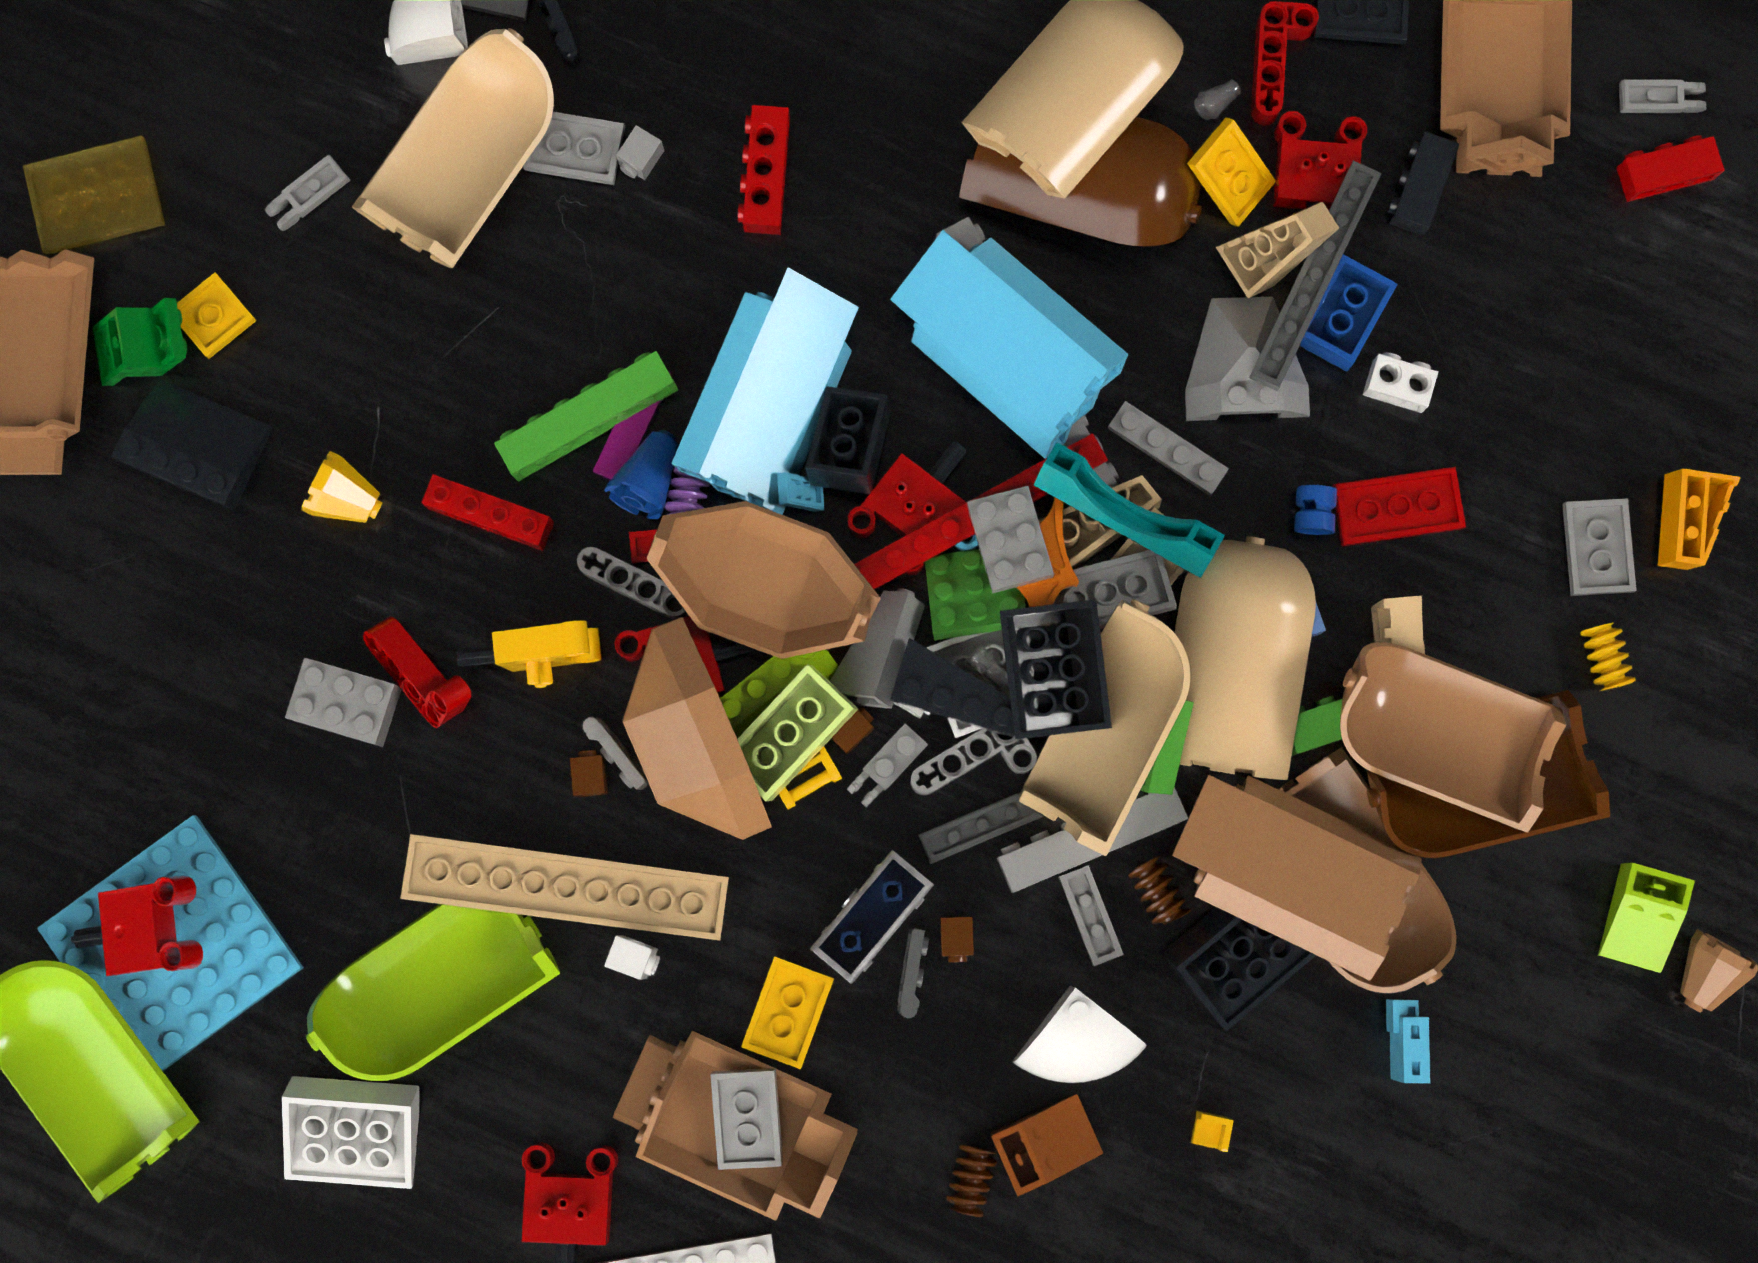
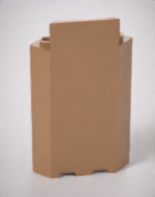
[0,249,94,475]
[1172,775,1422,981]

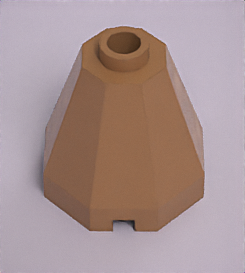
[1680,929,1758,1013]

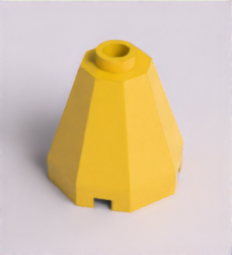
[302,451,383,523]

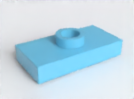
[777,472,824,512]

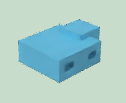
[1386,999,1430,1083]

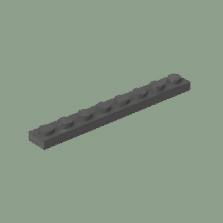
[1249,160,1381,391]

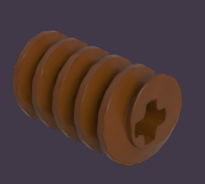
[1128,854,1191,925]
[946,1144,997,1217]

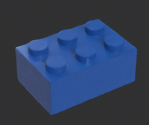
[1300,254,1398,372]

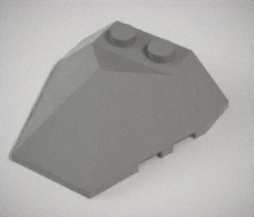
[1185,297,1310,421]

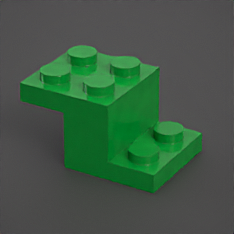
[92,298,187,386]

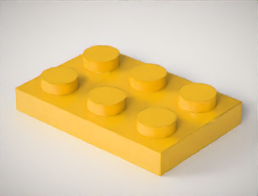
[1187,117,1276,227]
[741,956,834,1069]

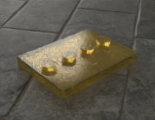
[23,136,165,255]

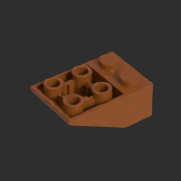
[990,1094,1103,1196]

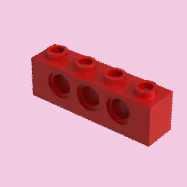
[738,105,790,235]
[422,474,554,551]

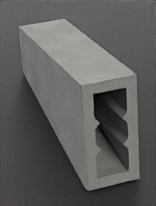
[830,588,925,709]

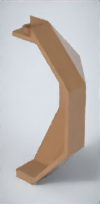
[647,501,881,659]
[622,617,772,840]

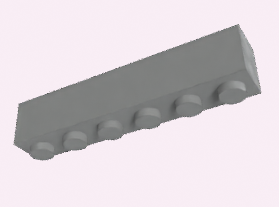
[997,787,1188,893]

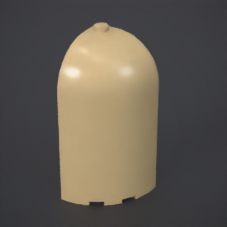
[962,0,1183,199]
[352,28,554,268]
[1175,536,1316,780]
[1019,598,1190,856]

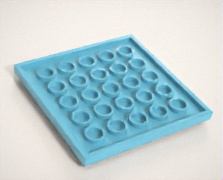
[37,815,304,1071]

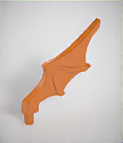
[1015,497,1079,607]

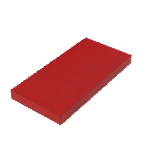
[1332,467,1466,546]

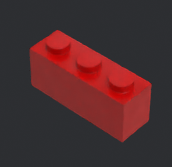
[1617,135,1725,202]

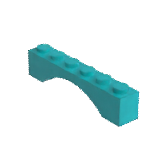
[1034,442,1225,578]

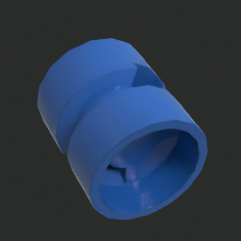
[1294,485,1337,535]

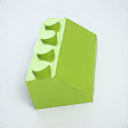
[720,650,839,739]

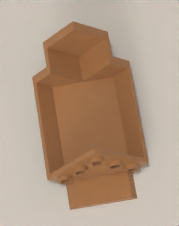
[1440,0,1572,177]
[613,1031,858,1221]

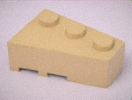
[1371,596,1425,654]

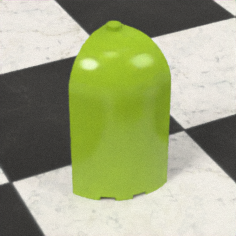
[306,904,560,1081]
[0,961,200,1204]

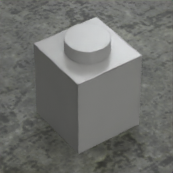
[616,125,664,180]

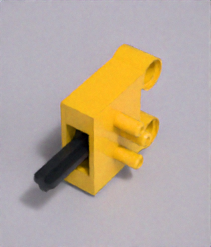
[456,621,602,688]

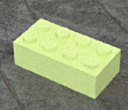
[737,664,858,802]

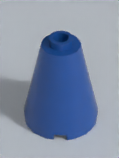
[604,430,679,519]

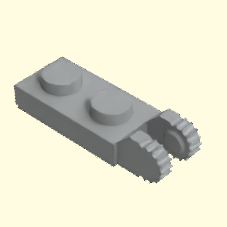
[1619,79,1706,113]
[265,155,350,231]
[582,717,649,790]
[847,723,928,807]

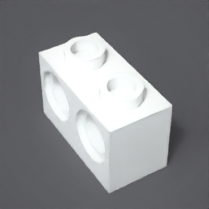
[1363,352,1438,413]
[604,935,660,980]

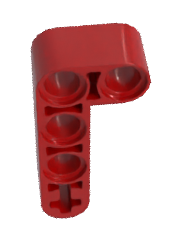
[1251,1,1319,126]
[363,616,471,728]

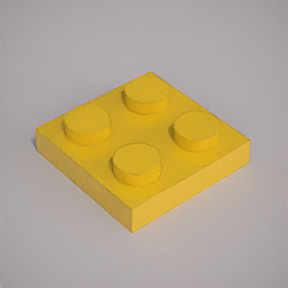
[177,272,257,359]

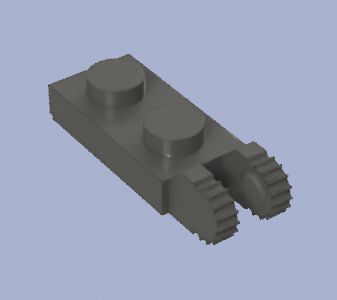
[897,928,929,1019]

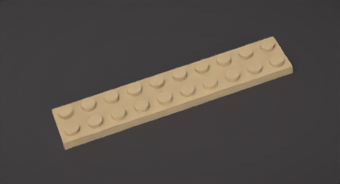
[400,834,729,940]

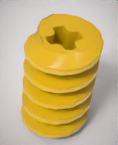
[1580,623,1636,691]

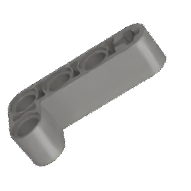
[577,547,688,620]
[911,729,1037,795]

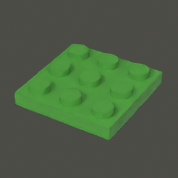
[925,549,1026,641]

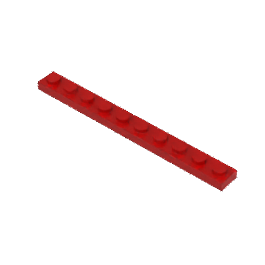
[854,433,1108,590]

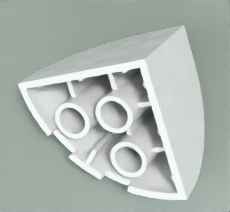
[384,0,468,65]
[1012,986,1147,1083]

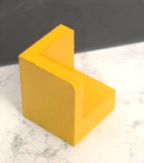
[1191,1111,1234,1152]

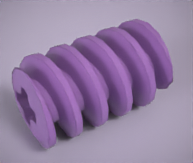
[665,467,710,515]

